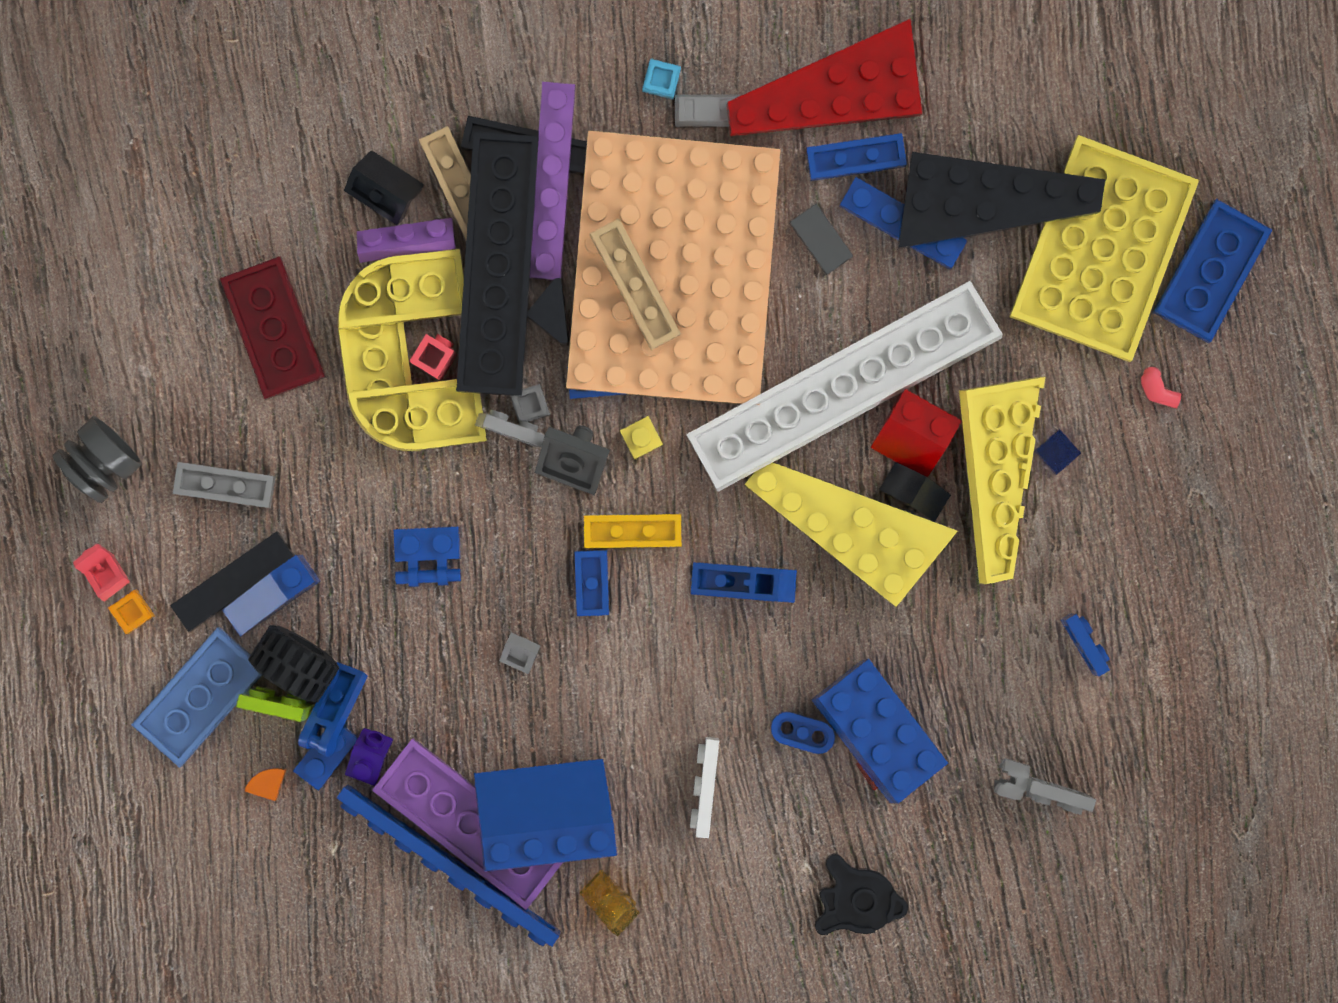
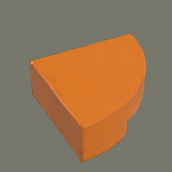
[244,768,287,801]

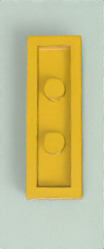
[584,514,682,548]

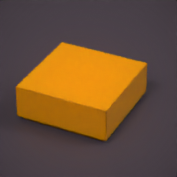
[108,589,155,635]

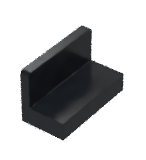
[344,151,424,225]

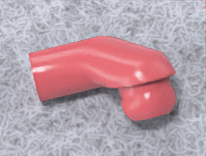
[1141,367,1181,409]

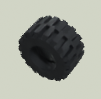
[248,625,340,702]

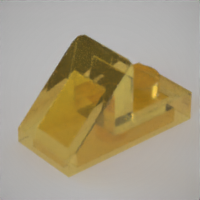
[579,870,640,936]

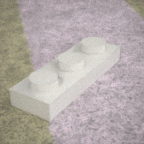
[690,737,719,839]

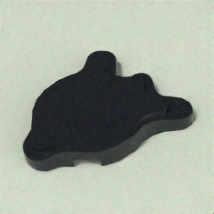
[814,853,908,935]

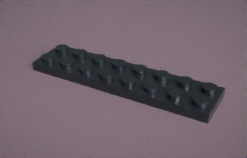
[456,132,539,396]

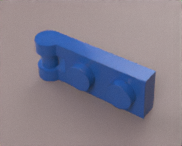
[298,662,368,757]

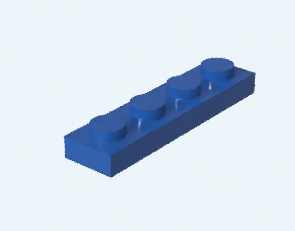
[839,177,968,270]

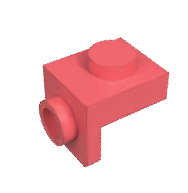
[73,544,130,602]

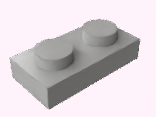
[475,410,545,447]

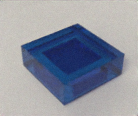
[1034,429,1081,475]

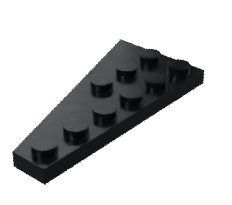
[897,152,1105,250]

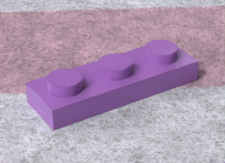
[357,218,456,263]

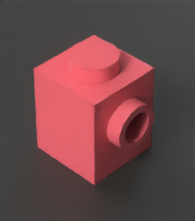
[409,334,458,381]

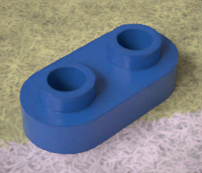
[771,711,835,754]

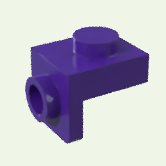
[345,728,393,786]

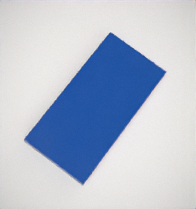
[1152,199,1272,343]

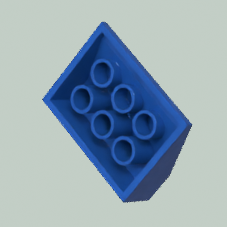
[474,759,617,872]

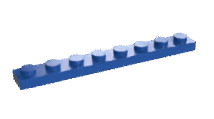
[337,784,561,947]

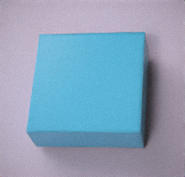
[642,59,681,99]

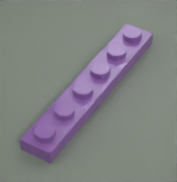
[530,82,576,280]

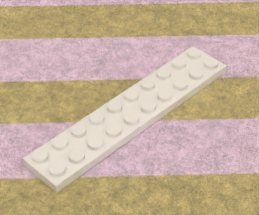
[686,281,1003,492]

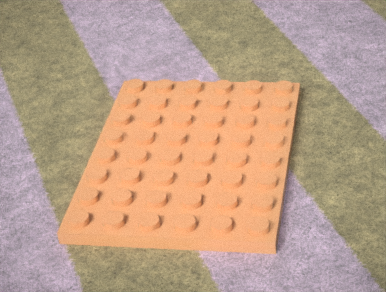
[566,130,781,405]

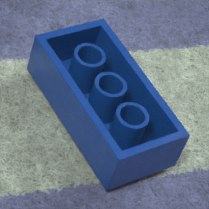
[811,659,948,804]

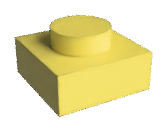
[620,416,663,460]

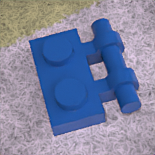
[394,527,461,587]

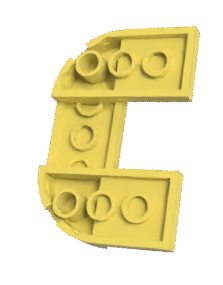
[338,249,487,451]

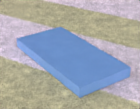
[131,627,262,768]

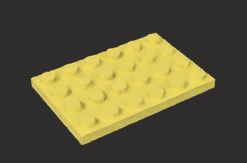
[1009,135,1199,362]

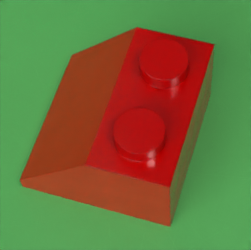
[870,389,962,477]

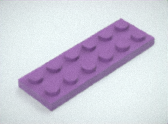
[372,738,562,910]

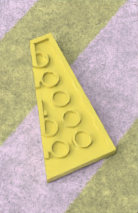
[959,377,1046,584]
[745,462,958,607]

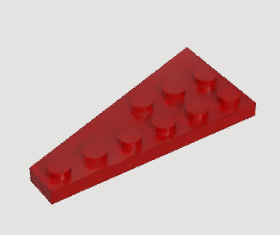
[727,18,922,136]

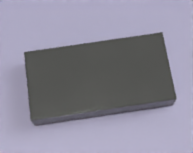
[789,204,853,276]

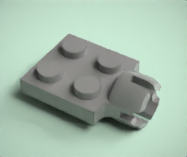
[994,758,1097,815]

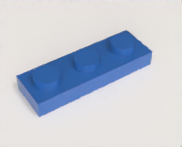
[806,133,907,181]

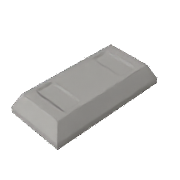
[675,94,739,127]

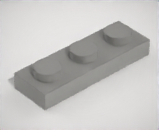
[172,462,276,508]

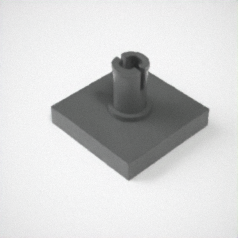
[535,425,610,496]

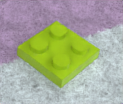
[236,686,314,722]

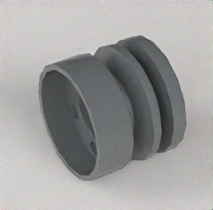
[52,416,142,503]

